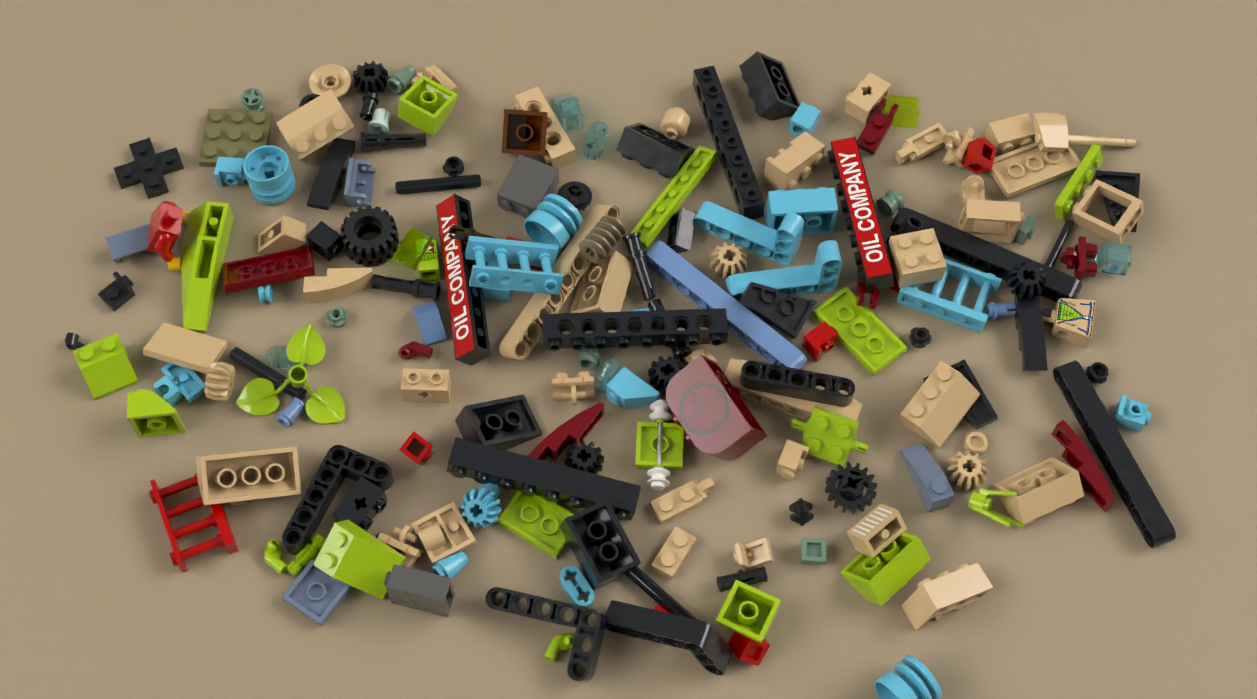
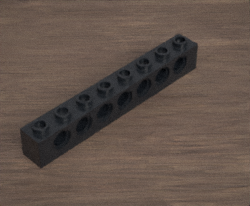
[693,65,765,220]
[542,308,728,351]

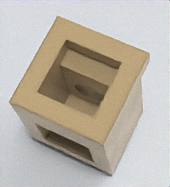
[776,440,809,480]

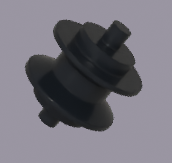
[789,498,814,526]

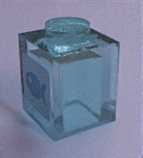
[1095,242,1131,276]

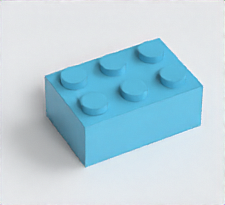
[765,187,838,235]

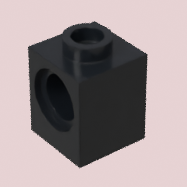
[306,221,344,261]

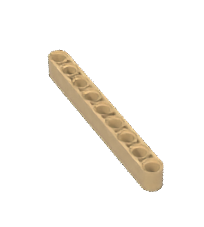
[499,204,621,360]

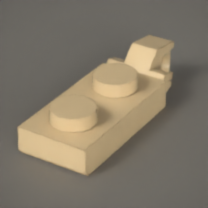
[895,123,947,165]
[650,477,715,524]

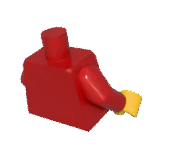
[146,201,189,271]

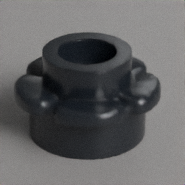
[443,156,464,177]
[909,327,932,348]
[1086,362,1109,384]

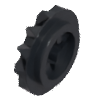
[557,181,592,211]

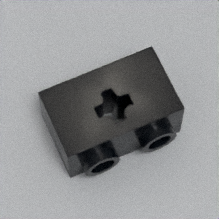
[333,476,387,531]

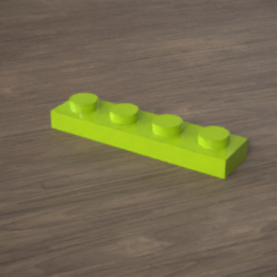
[1054,144,1104,221]

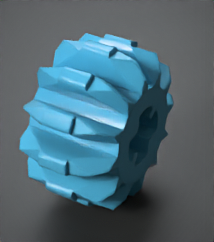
[460,487,502,528]

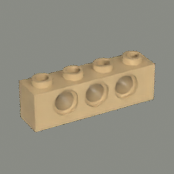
[513,86,576,169]

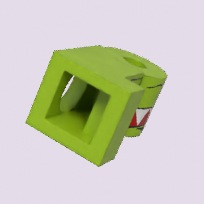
[418,239,441,282]

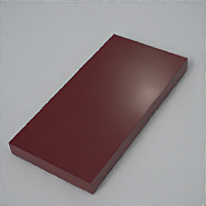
[223,246,316,294]

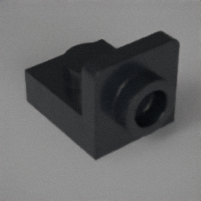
[98,271,135,312]

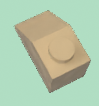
[258,215,307,254]

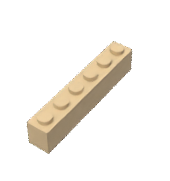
[725,358,863,422]

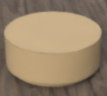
[963,432,988,456]

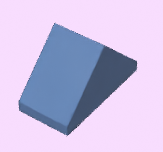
[412,301,447,346]

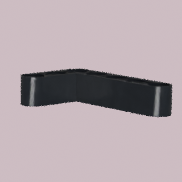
[282,445,394,555]
[485,587,606,681]
[605,600,733,675]

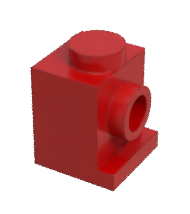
[961,138,997,174]
[802,321,839,362]

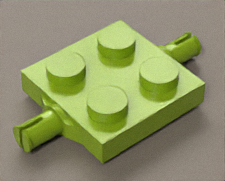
[790,406,869,467]

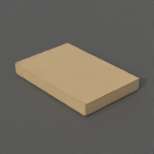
[143,322,228,374]

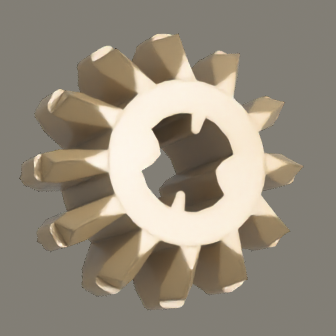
[710,242,748,280]
[204,362,236,401]
[947,450,988,492]

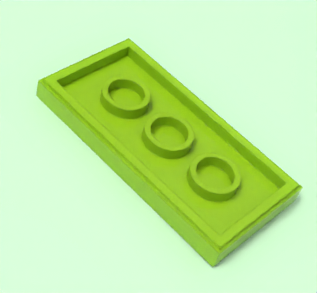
[813,286,908,377]

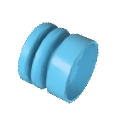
[243,145,296,204]
[523,193,583,252]
[874,655,942,699]

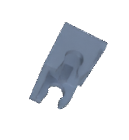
[344,158,376,207]
[106,224,150,263]

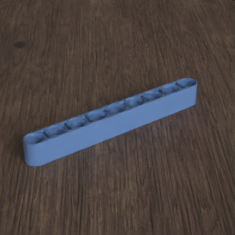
[645,241,807,369]

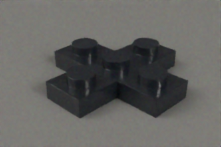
[114,138,184,199]

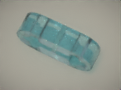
[584,121,608,160]
[266,346,309,370]

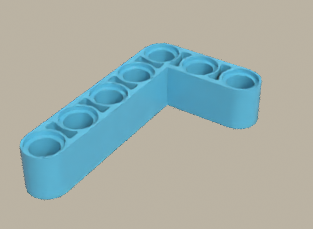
[694,201,804,265]
[725,240,842,301]

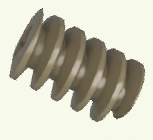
[579,215,626,263]

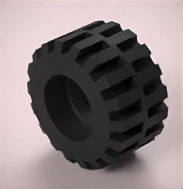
[341,206,399,267]

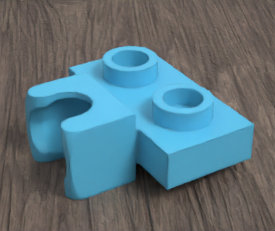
[153,363,205,406]

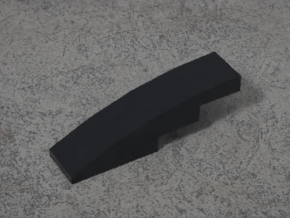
[307,138,355,210]
[1014,293,1048,372]

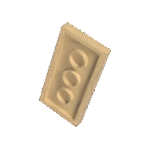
[989,142,1081,199]

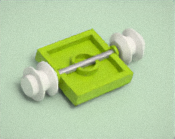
[635,400,684,491]

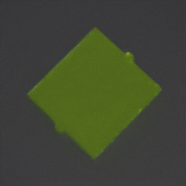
[882,95,920,128]
[393,227,433,270]

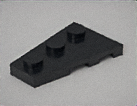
[1095,170,1140,232]
[738,282,817,339]
[923,359,998,430]

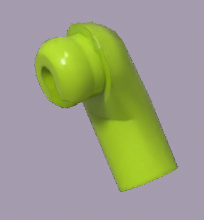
[264,539,288,575]
[544,633,575,662]

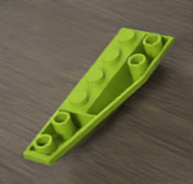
[181,201,234,333]

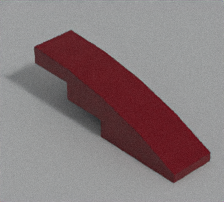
[528,402,604,461]
[1051,420,1115,512]

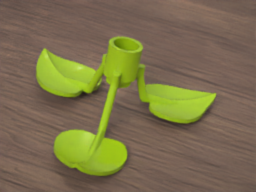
[236,324,345,424]

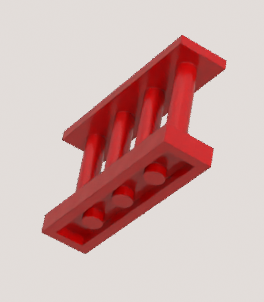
[149,473,239,572]

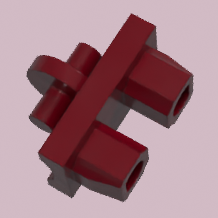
[1060,236,1097,281]

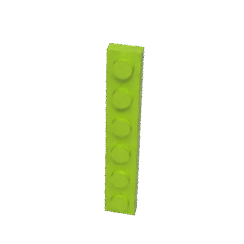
[630,146,718,248]

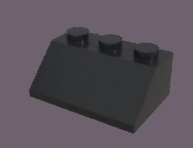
[739,51,800,121]
[616,123,695,178]
[560,499,641,591]

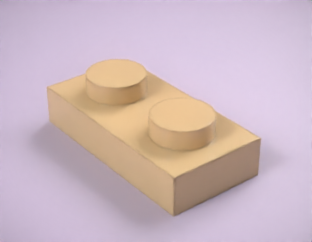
[651,526,697,580]

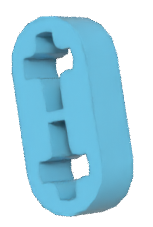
[559,566,594,608]

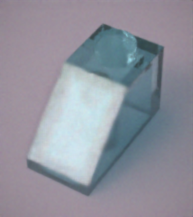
[551,93,583,132]

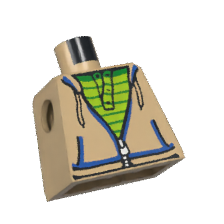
[1042,298,1096,348]

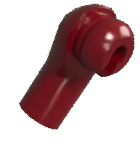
[398,341,433,360]

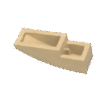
[303,267,374,303]

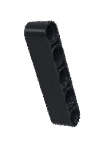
[740,361,855,407]

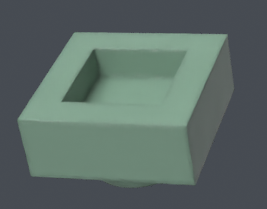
[1014,214,1037,245]
[801,537,826,565]

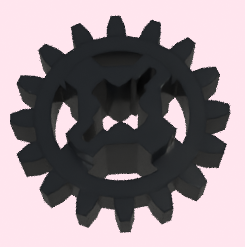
[825,462,877,514]

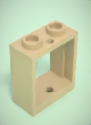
[1072,179,1144,245]
[958,199,1024,244]

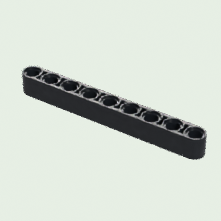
[890,207,1082,302]
[1053,360,1176,548]

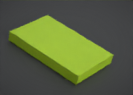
[497,491,574,560]

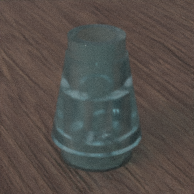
[594,358,623,394]

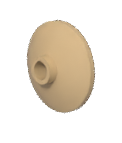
[309,64,351,98]

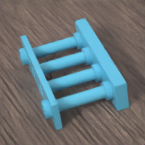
[465,236,564,295]
[896,258,1002,333]

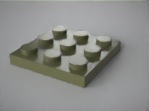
[198,109,273,167]

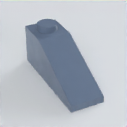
[900,443,955,513]

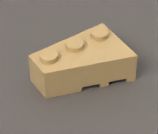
[763,131,825,191]
[901,563,993,631]

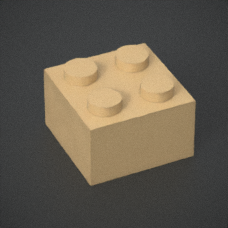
[887,228,947,288]

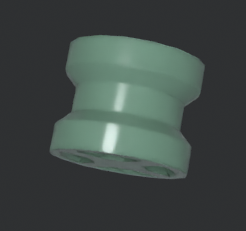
[241,88,265,111]
[876,189,904,217]

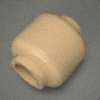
[660,107,690,140]

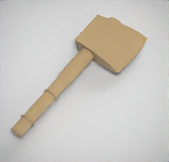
[1033,113,1136,152]

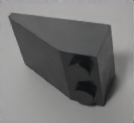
[455,394,542,450]

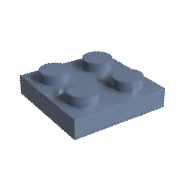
[282,559,352,627]

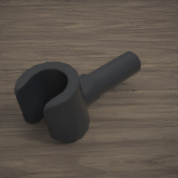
[65,333,86,350]

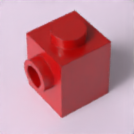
[399,431,434,465]

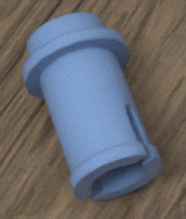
[985,302,1016,320]
[277,397,305,428]

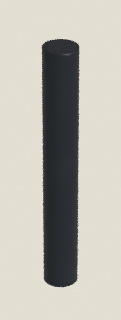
[1045,219,1075,268]

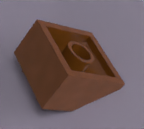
[502,109,548,156]

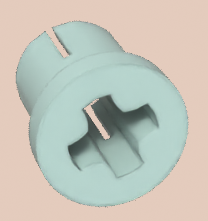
[367,108,390,135]

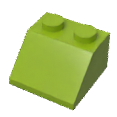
[398,75,458,136]
[73,333,139,400]
[127,389,186,438]
[715,580,781,643]

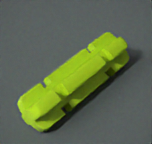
[286,534,325,577]

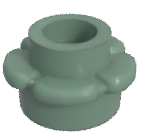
[326,306,348,328]

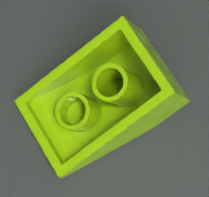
[313,520,406,600]

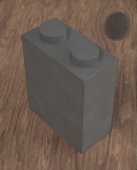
[497,154,559,219]
[384,564,455,617]

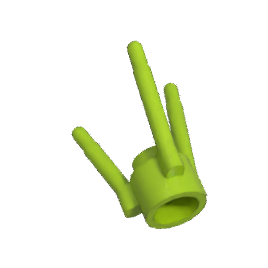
[968,487,1025,528]

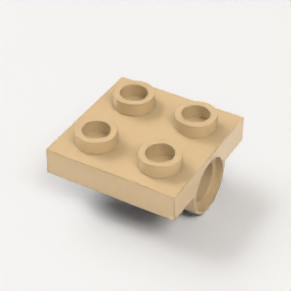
[411,502,477,566]

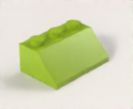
[840,532,931,607]

